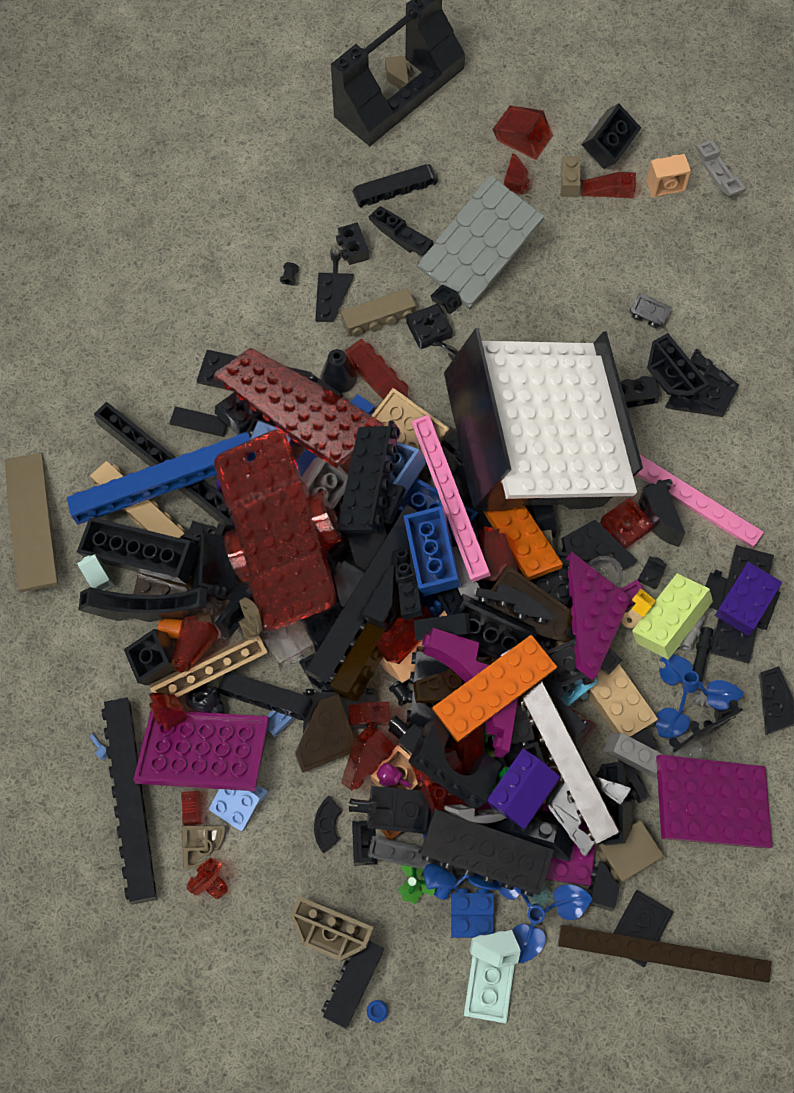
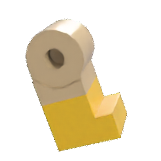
[621,589,656,628]

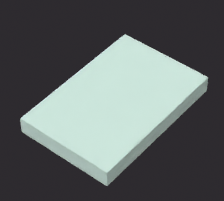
[464,956,514,1024]

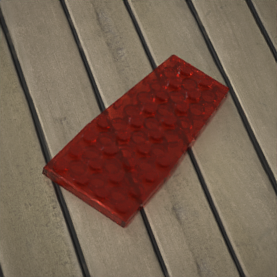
[214,348,385,469]

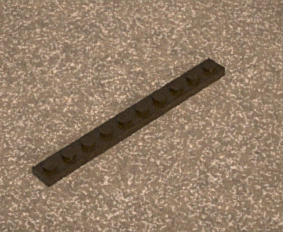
[558,925,772,983]

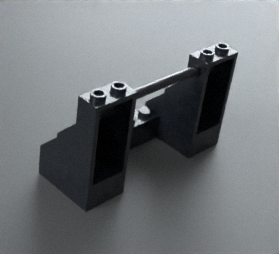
[331,0,465,147]

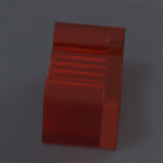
[181,790,203,825]

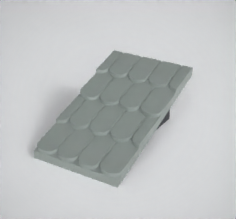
[417,175,544,310]

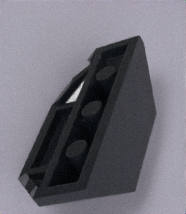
[647,333,710,395]
[587,762,632,846]
[491,810,574,862]

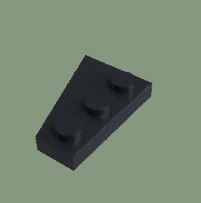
[759,666,794,735]

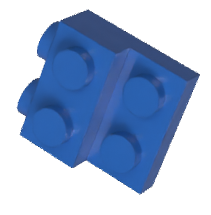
[451,889,494,938]

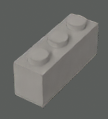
[603,733,663,778]

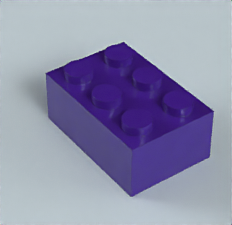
[714,562,782,636]

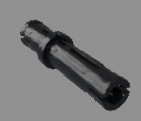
[693,627,714,683]

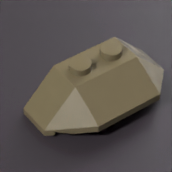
[290,896,375,962]

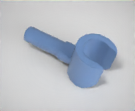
[90,734,107,760]

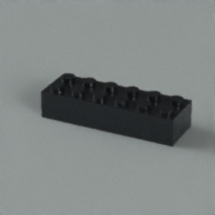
[77,517,200,584]

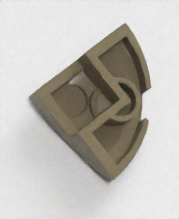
[239,597,262,640]
[182,825,225,869]

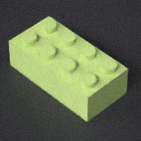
[632,573,713,660]

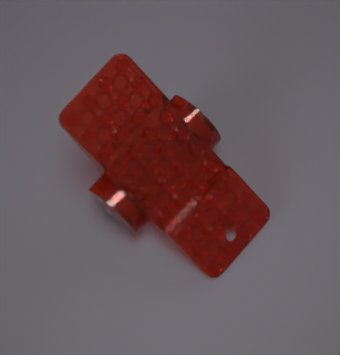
[214,429,342,631]

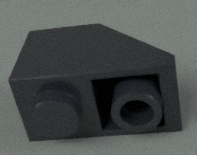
[587,861,619,911]

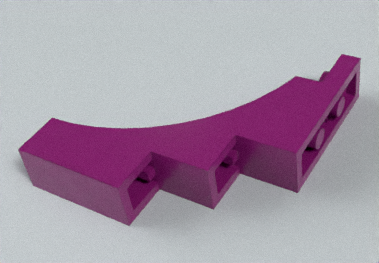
[422,628,518,758]

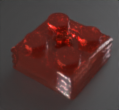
[600,498,654,549]

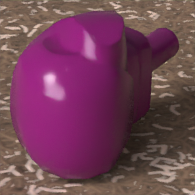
[377,763,412,788]

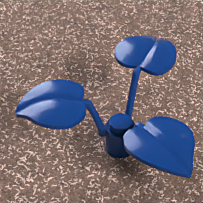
[655,654,744,738]
[423,834,501,900]
[496,880,592,963]

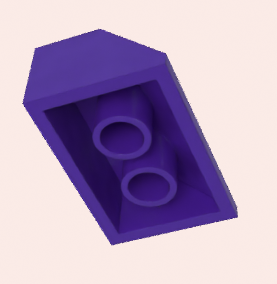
[487,749,560,830]

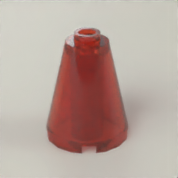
[171,616,219,672]

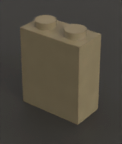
[596,820,664,885]

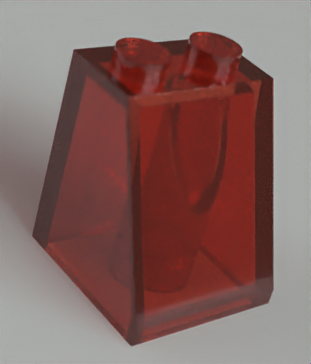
[493,105,553,160]
[477,526,519,581]

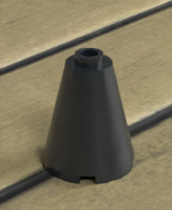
[320,349,357,394]

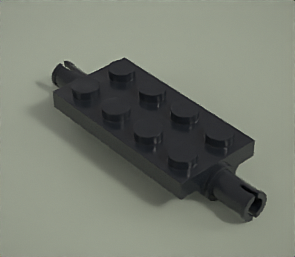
[349,785,453,834]

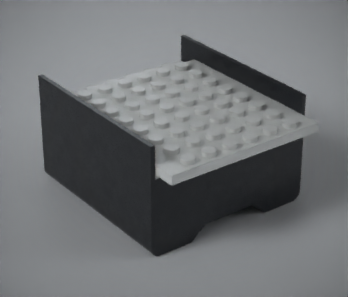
[444,328,643,512]

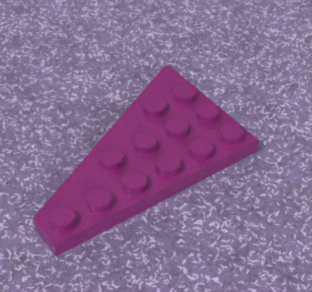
[566,552,631,680]

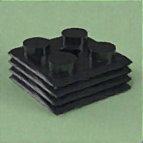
[406,303,453,349]
[215,387,266,435]

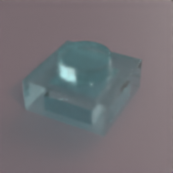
[527,884,554,907]

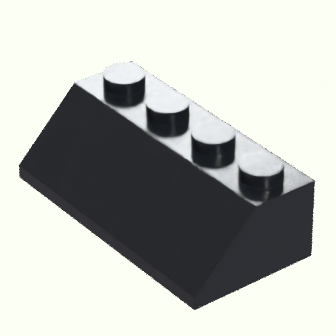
[452,594,537,659]

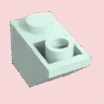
[77,555,115,590]
[470,930,521,968]

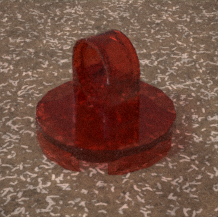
[186,858,228,899]

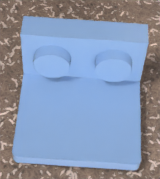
[209,784,269,831]

